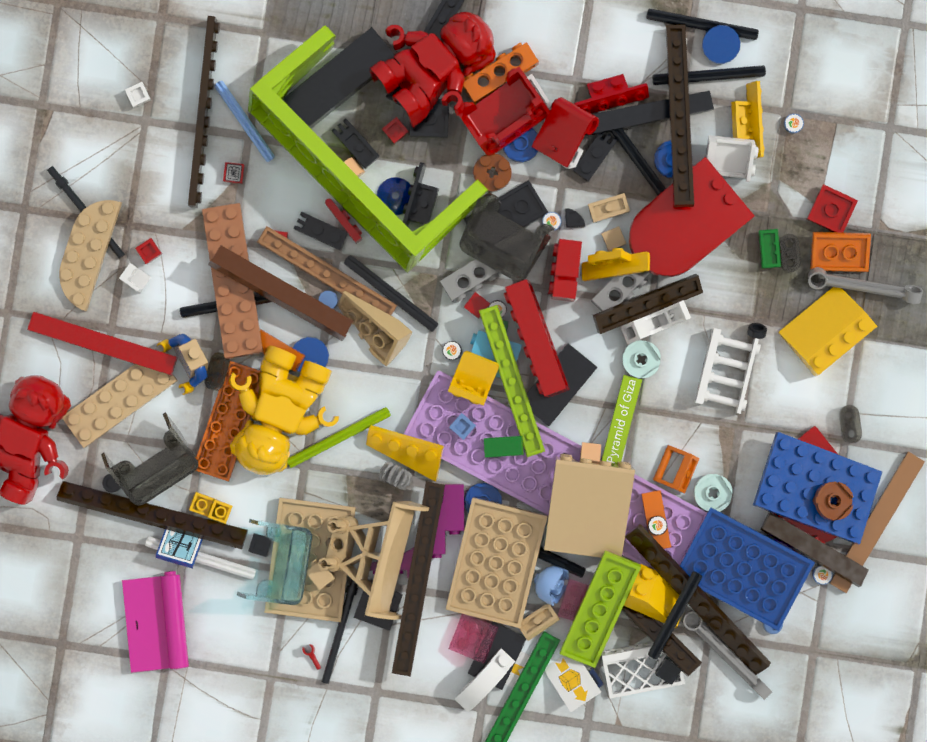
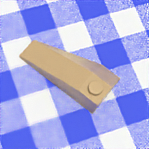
[337,291,412,366]

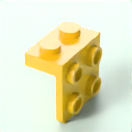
[448,351,499,406]

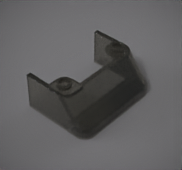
[101,412,198,505]

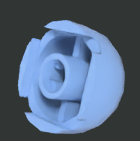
[534,566,569,606]

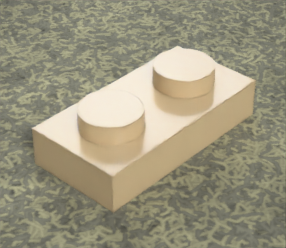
[588,193,630,223]
[519,604,560,641]

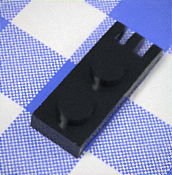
[331,118,380,169]
[573,132,618,182]
[293,212,348,251]

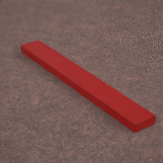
[27,312,178,376]

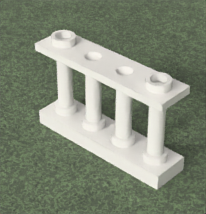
[694,328,761,414]

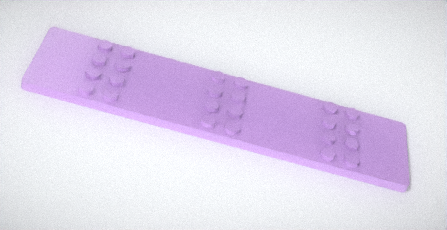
[404,371,707,570]

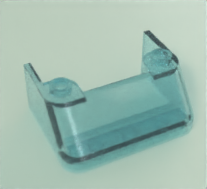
[237,519,312,605]

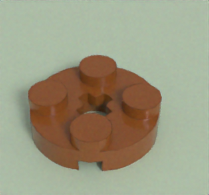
[473,154,512,192]
[813,482,853,521]

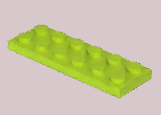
[560,551,641,668]

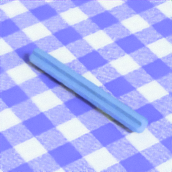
[214,81,275,162]

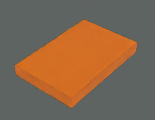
[810,232,871,272]

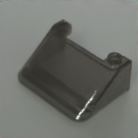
[459,192,555,282]

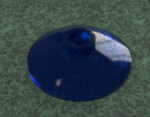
[377,177,411,215]

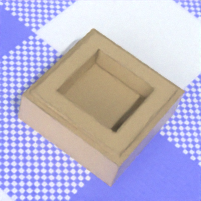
[601,226,627,251]

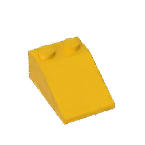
[624,564,681,628]

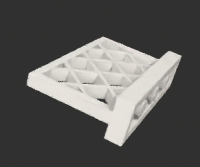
[601,641,685,699]

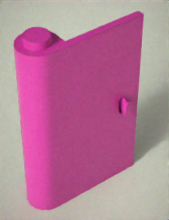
[122,571,189,673]

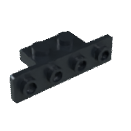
[402,162,439,228]

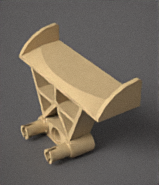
[318,501,429,620]

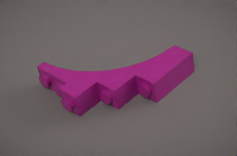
[370,484,464,578]

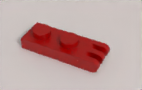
[325,198,362,244]

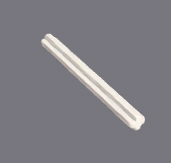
[145,536,256,579]

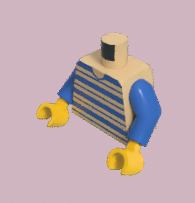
[157,334,208,395]

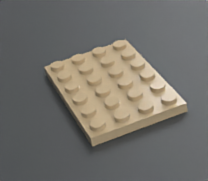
[446,497,548,628]
[264,498,356,622]

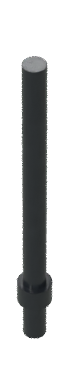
[47,166,125,259]
[321,579,358,684]

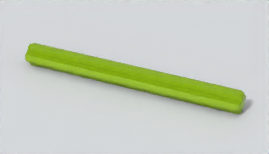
[287,407,391,468]

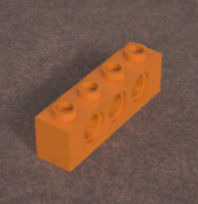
[463,42,539,104]

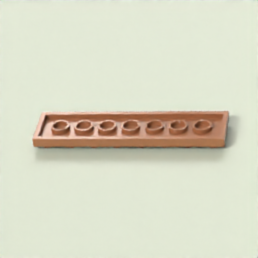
[202,203,264,359]

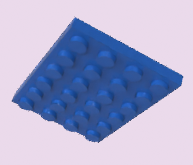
[753,432,882,544]
[680,507,815,631]

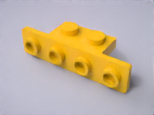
[731,81,765,159]
[582,248,650,281]

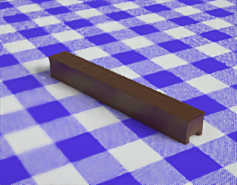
[208,245,353,341]

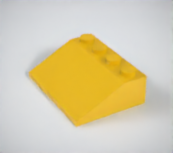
[778,287,878,376]

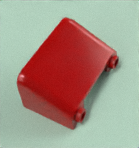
[459,67,550,156]

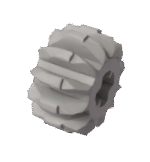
[379,462,412,490]

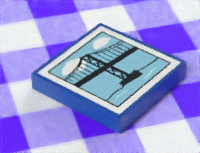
[156,529,203,569]

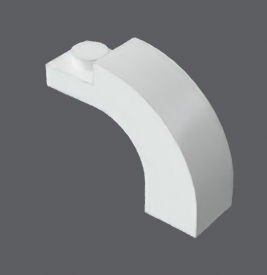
[621,300,691,344]
[455,649,515,712]

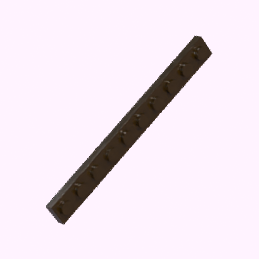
[188,16,220,208]
[666,25,694,207]
[57,481,248,549]
[392,481,445,677]
[625,524,771,675]

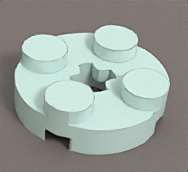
[622,340,661,379]
[694,474,733,511]

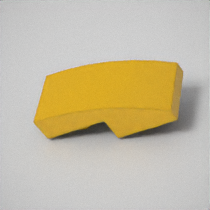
[189,491,233,524]

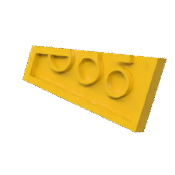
[366,425,444,482]

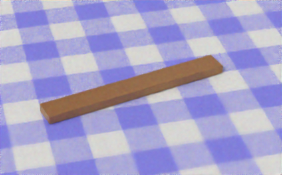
[257,226,397,315]
[829,452,925,593]

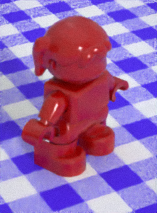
[369,12,496,127]
[0,375,71,505]

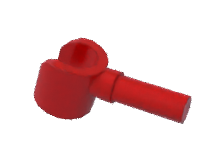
[302,644,321,670]

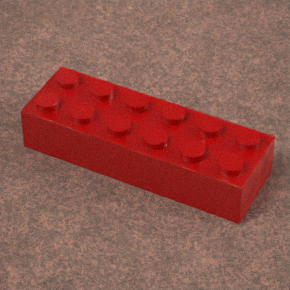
[504,279,570,398]

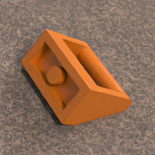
[653,445,700,494]

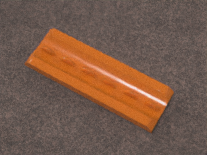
[192,360,261,482]

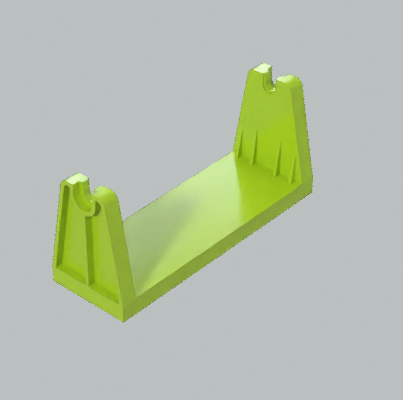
[248,25,488,273]

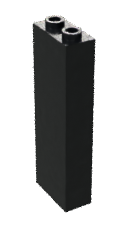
[283,27,395,129]

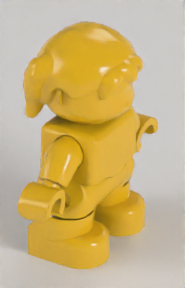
[229,346,339,475]

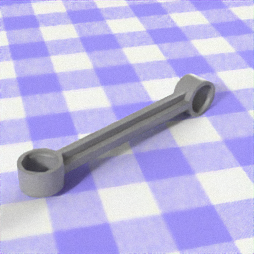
[808,267,923,304]
[682,611,772,700]

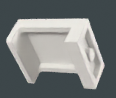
[706,135,758,182]

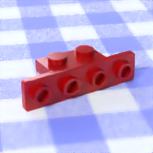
[574,74,649,114]

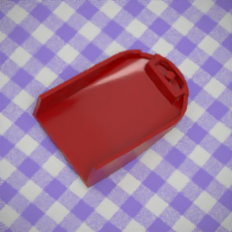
[629,157,755,277]

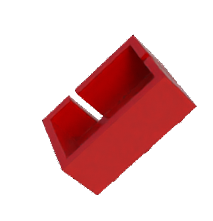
[548,239,582,302]

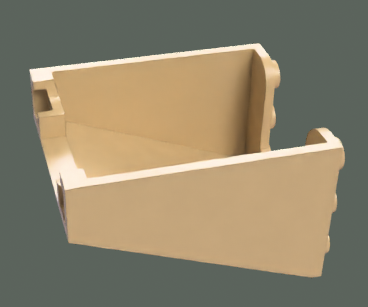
[544,454,635,558]

